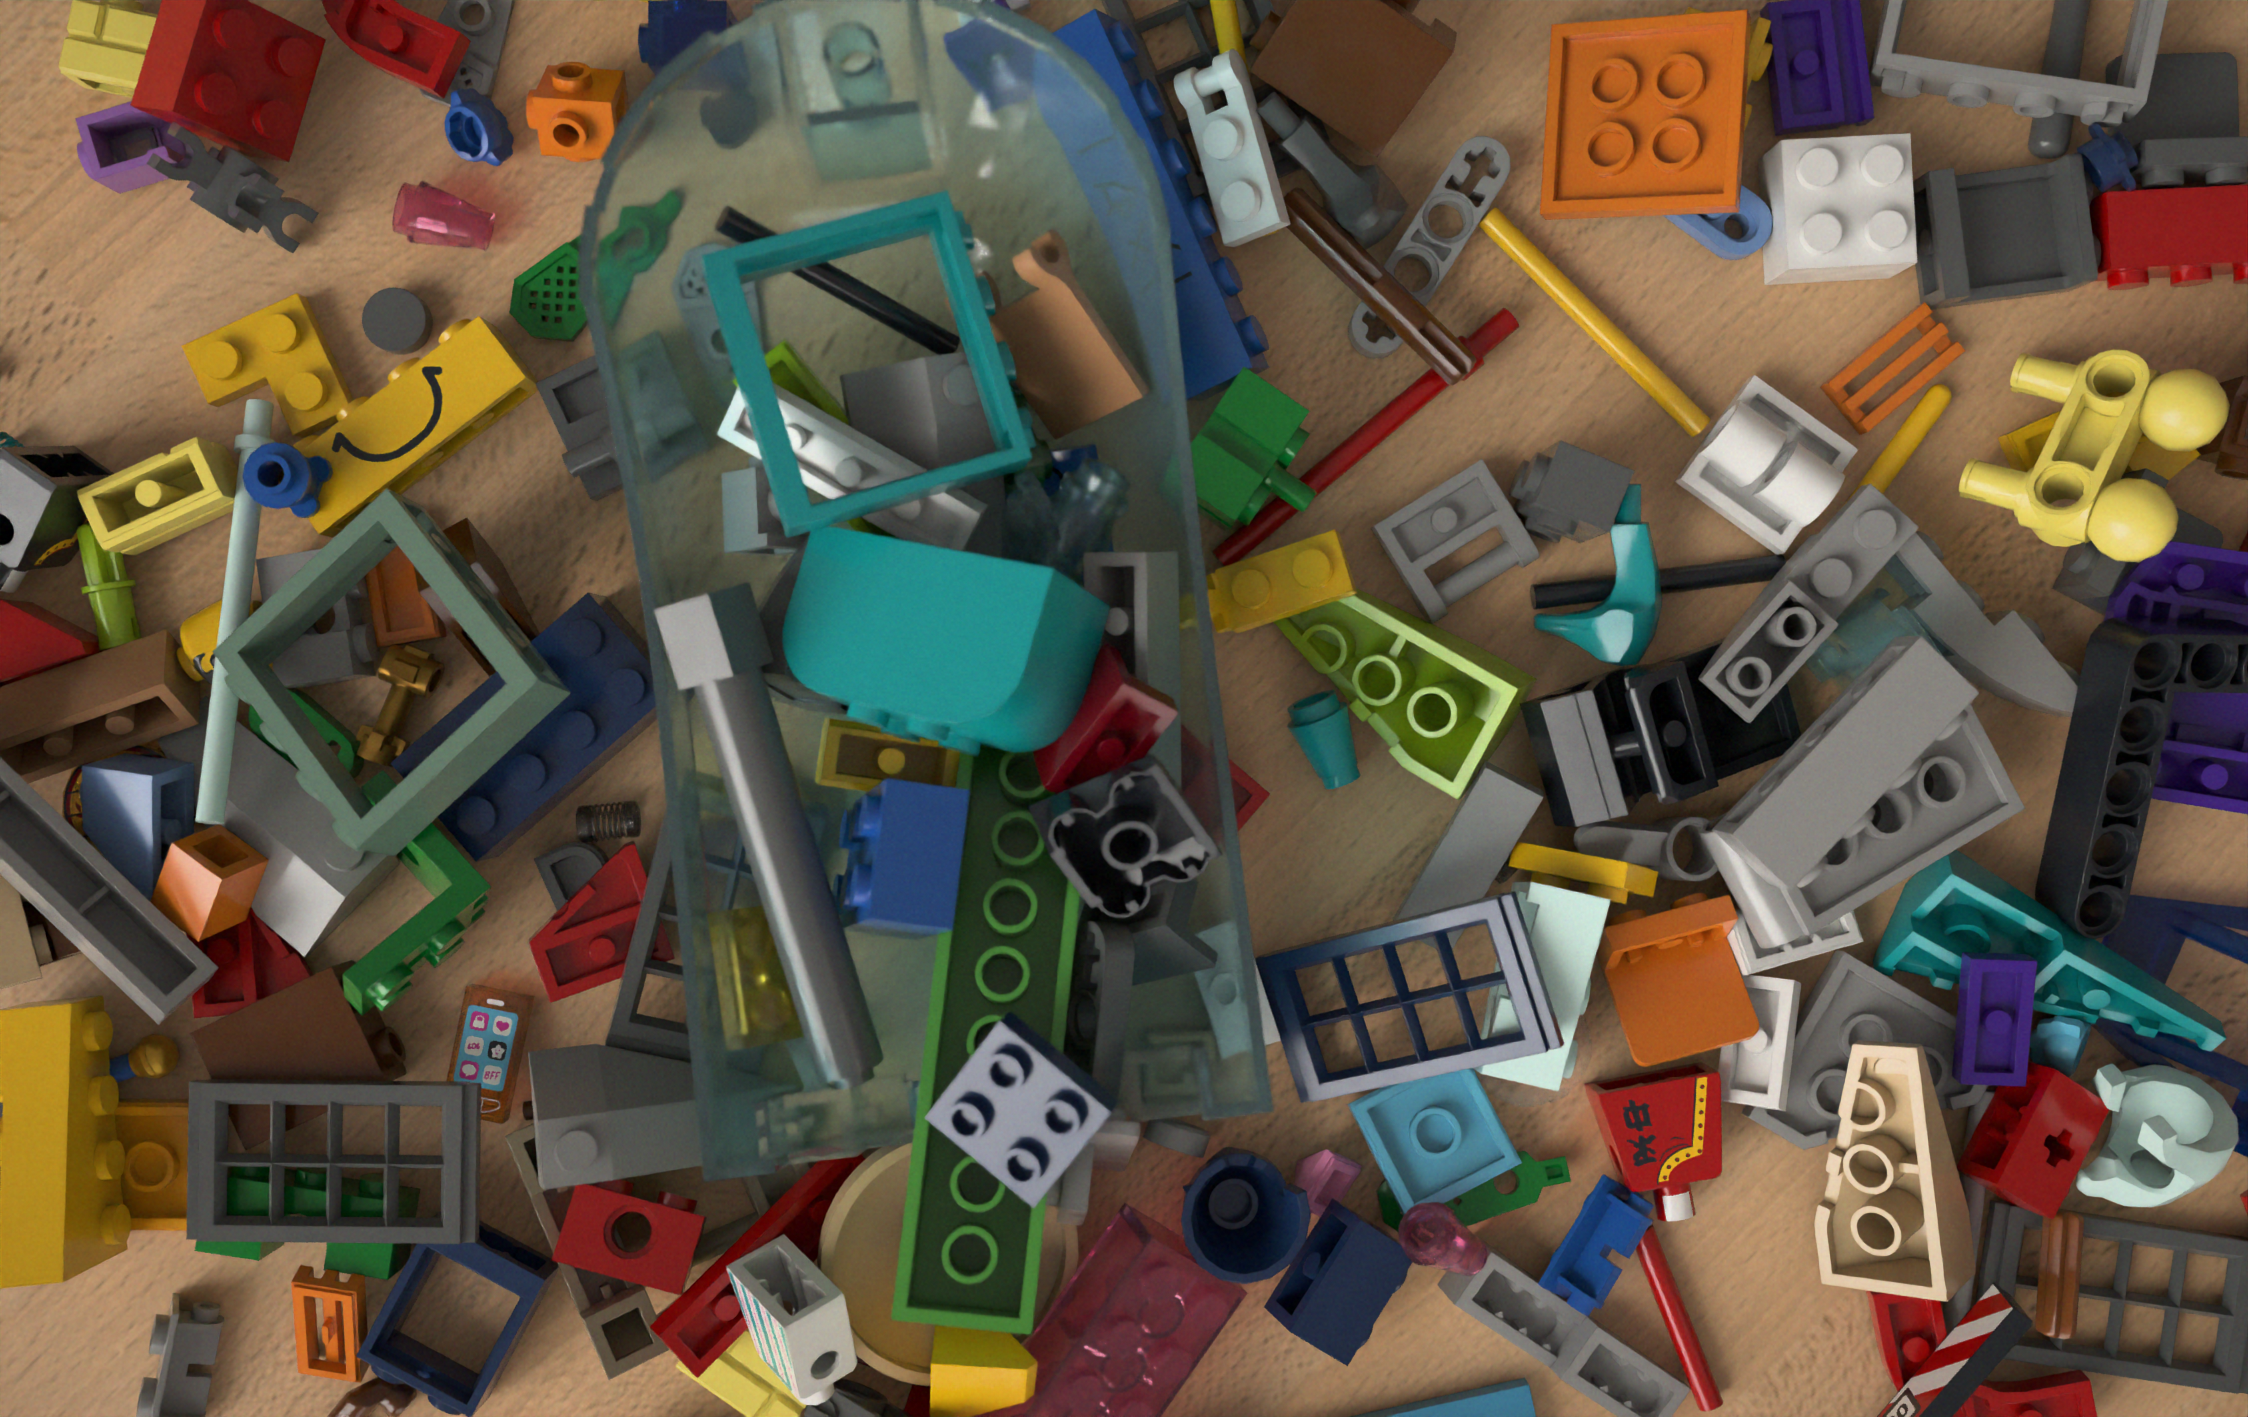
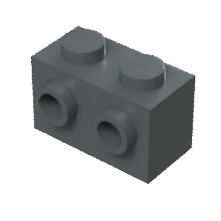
[1509,440,1634,543]

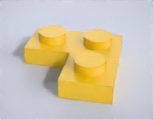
[181,293,354,438]

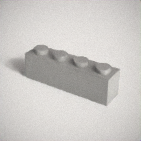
[1084,551,1181,789]
[1712,636,1979,891]

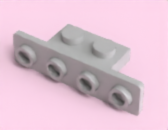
[1046,1109,1140,1226]

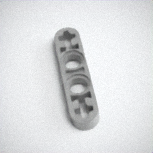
[1348,136,1510,359]

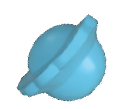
[2030,1015,2091,1077]

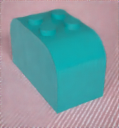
[783,526,1110,756]

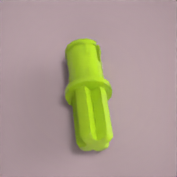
[76,523,142,650]

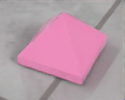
[1294,1149,1362,1217]

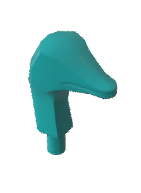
[1534,484,1662,666]

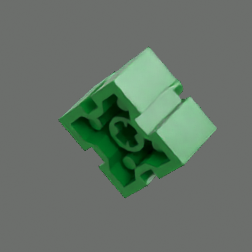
[1165,366,1316,533]

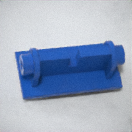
[1538,1174,1654,1317]

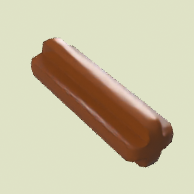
[2035,1209,2084,1339]

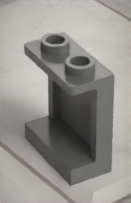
[1913,153,2101,310]

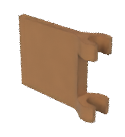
[944,229,1150,441]

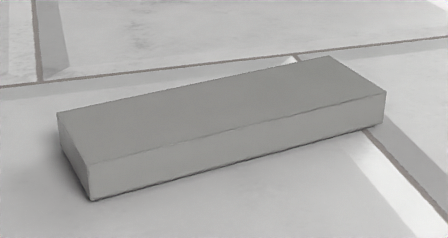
[1393,760,1544,949]

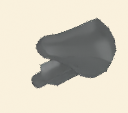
[1256,92,1408,250]

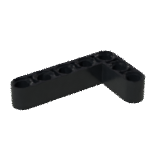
[2035,617,2248,939]

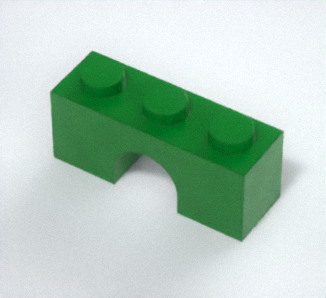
[195,1166,420,1280]

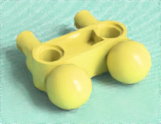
[1959,349,2230,562]

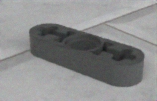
[1063,922,1135,1099]

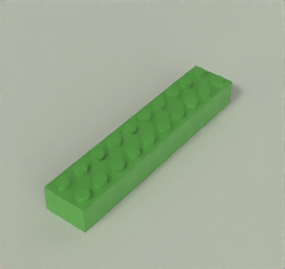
[891,745,1080,1335]

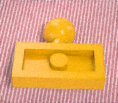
[1508,842,1658,904]

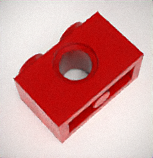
[551,1179,707,1296]

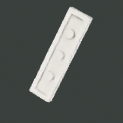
[717,382,988,551]

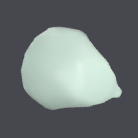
[2075,1063,2239,1207]

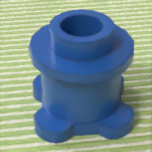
[243,442,333,518]

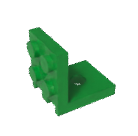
[343,770,491,1015]

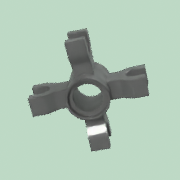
[147,121,319,253]

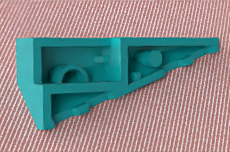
[1873,849,2227,1051]

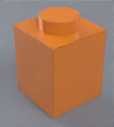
[150,824,269,942]

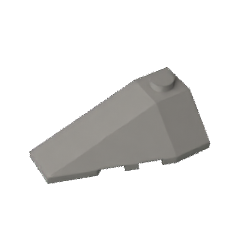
[158,696,400,958]
[528,1044,803,1189]

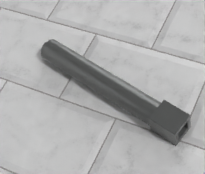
[654,582,884,1090]

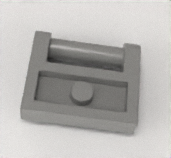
[1371,459,1539,624]

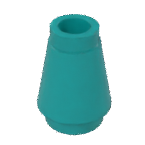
[1287,690,1361,789]

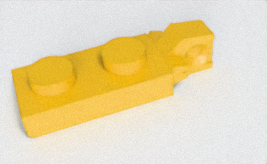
[1179,529,1357,633]

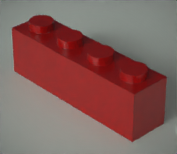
[2089,185,2248,290]

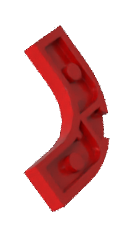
[321,0,471,99]
[1866,1290,2097,1417]

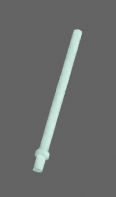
[195,399,276,824]

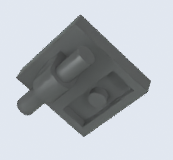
[535,329,710,501]

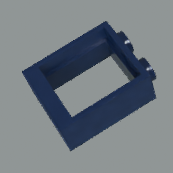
[356,1212,559,1417]

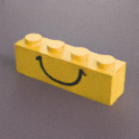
[278,316,539,538]

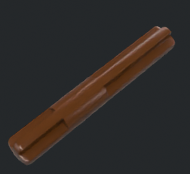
[1283,187,1477,385]

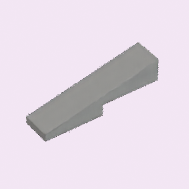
[1437,1233,1691,1417]

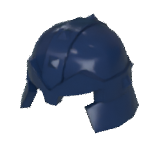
[1181,1147,1311,1284]

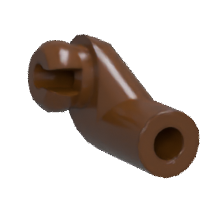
[327,1377,417,1417]

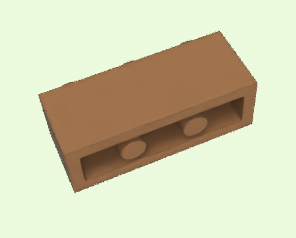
[0,629,201,784]

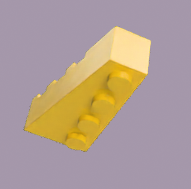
[0,995,131,1289]

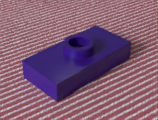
[1952,952,2037,1086]

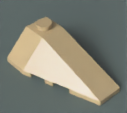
[1814,1040,1976,1302]

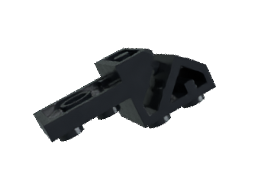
[1520,637,1801,827]

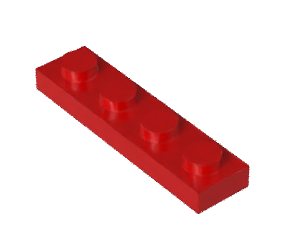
[649,1137,865,1378]

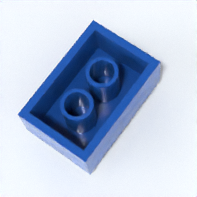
[832,778,970,940]

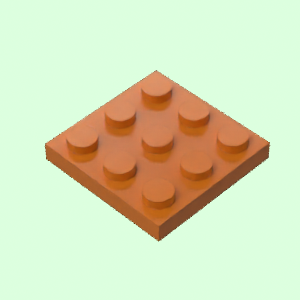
[1540,9,1751,220]

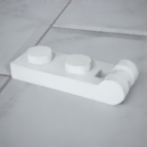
[1174,49,1290,247]

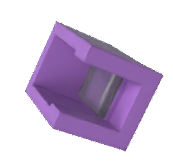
[75,102,186,194]

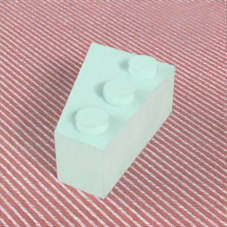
[1474,882,1611,1091]

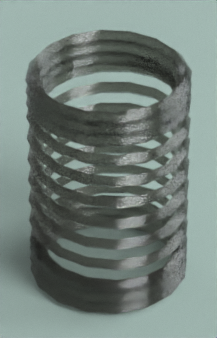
[576,800,642,843]

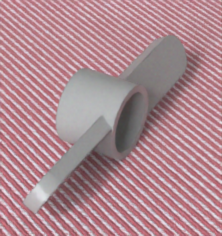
[1573,817,1720,881]

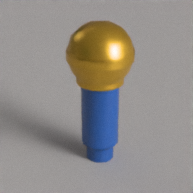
[109,1034,179,1083]

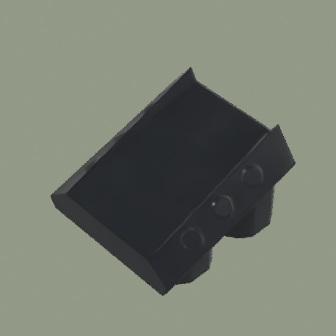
[1028,754,1224,918]

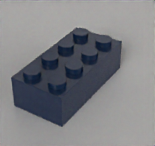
[390,592,689,862]

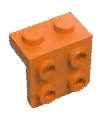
[1596,893,1759,1067]

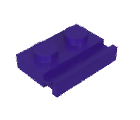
[1760,0,1874,136]

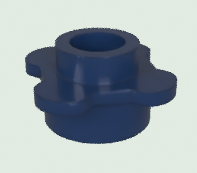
[2077,122,2138,192]

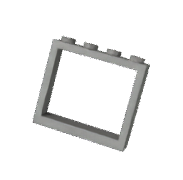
[1869,0,2168,128]

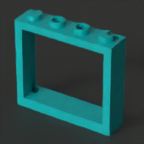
[702,190,1036,538]

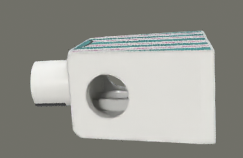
[726,1234,857,1405]

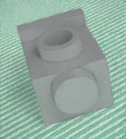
[721,457,810,557]

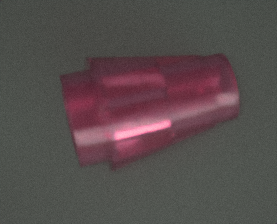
[392,180,495,251]
[1398,1202,1487,1276]

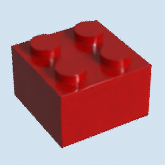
[130,0,326,162]

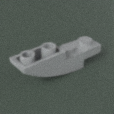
[1698,484,1919,723]
[1884,531,2080,717]

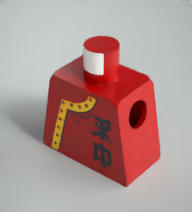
[1585,1062,1722,1221]

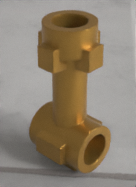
[356,644,444,767]

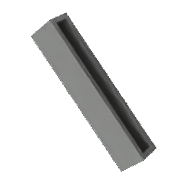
[0,758,218,1025]

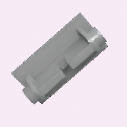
[136,1293,225,1417]

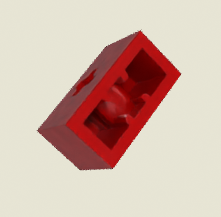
[1957,1062,2109,1220]

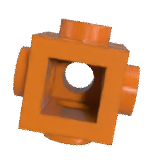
[526,62,631,162]

